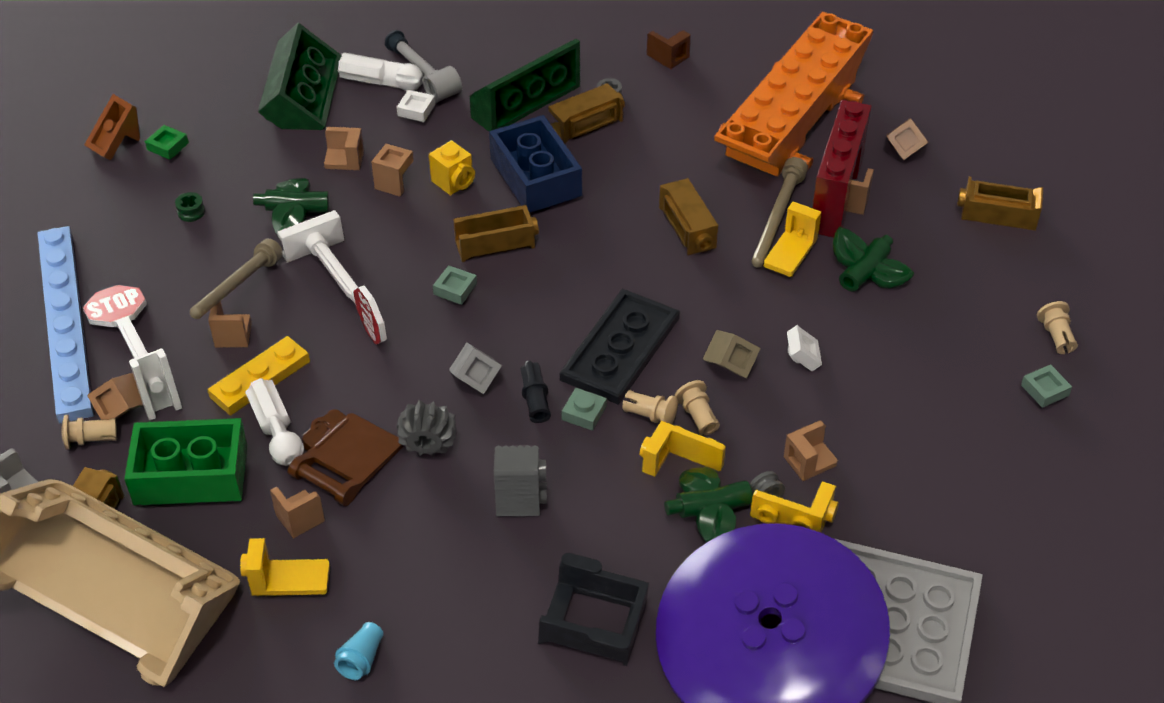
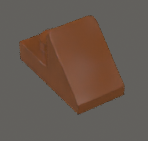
[84,94,140,160]

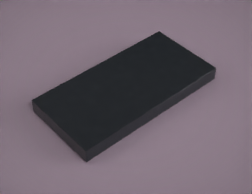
[559,288,680,405]

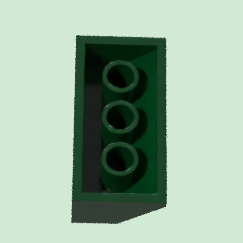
[258,22,342,130]
[469,38,580,132]

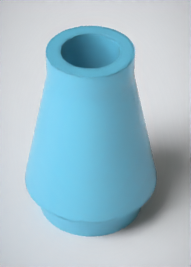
[334,622,384,680]

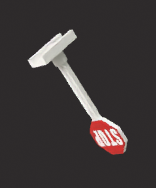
[277,210,387,345]
[83,285,182,420]

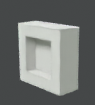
[397,90,435,122]
[787,325,822,371]

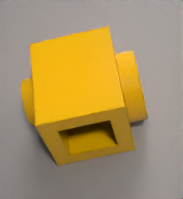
[429,140,475,196]

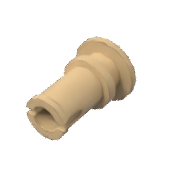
[1037,301,1078,354]
[675,380,720,435]
[623,390,678,424]
[61,415,117,450]

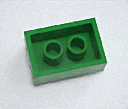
[124,418,248,505]

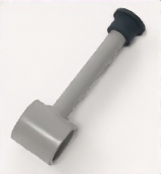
[384,30,462,103]

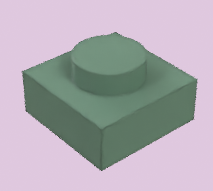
[433,265,477,305]
[1021,364,1072,408]
[562,388,607,431]

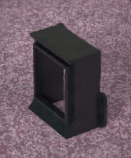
[538,553,649,666]

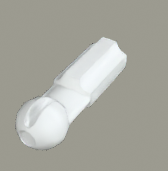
[338,53,423,91]
[245,378,304,466]

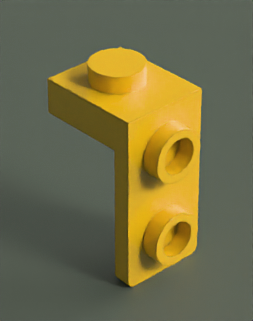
[764,201,821,277]
[639,421,726,477]
[750,481,839,533]
[240,538,330,596]

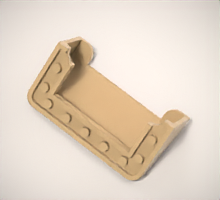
[0,479,240,687]

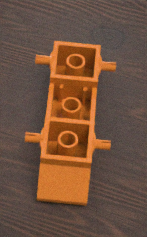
[714,11,873,177]

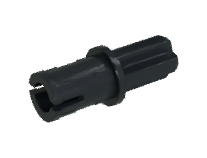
[520,360,551,423]

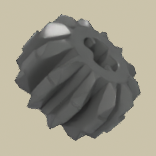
[396,400,457,457]

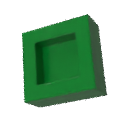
[145,125,189,160]

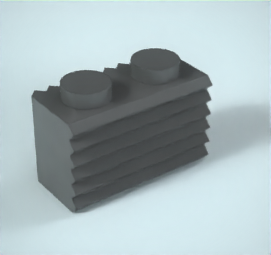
[494,445,547,516]

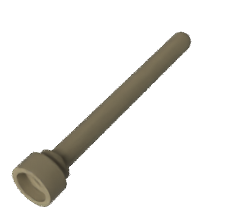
[751,157,808,268]
[190,239,282,319]

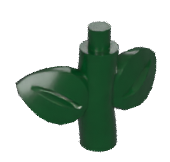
[253,178,329,239]
[833,227,914,292]
[664,467,752,543]

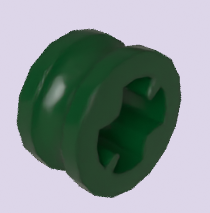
[175,192,205,222]

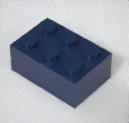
[489,115,582,213]

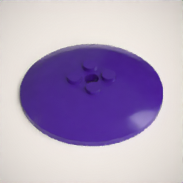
[656,523,890,703]

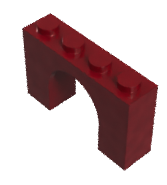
[812,100,872,238]

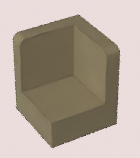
[703,330,761,379]

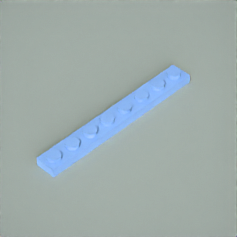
[38,226,94,424]

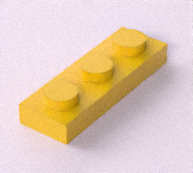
[207,336,310,416]

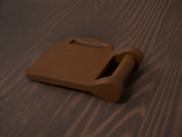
[287,409,403,506]

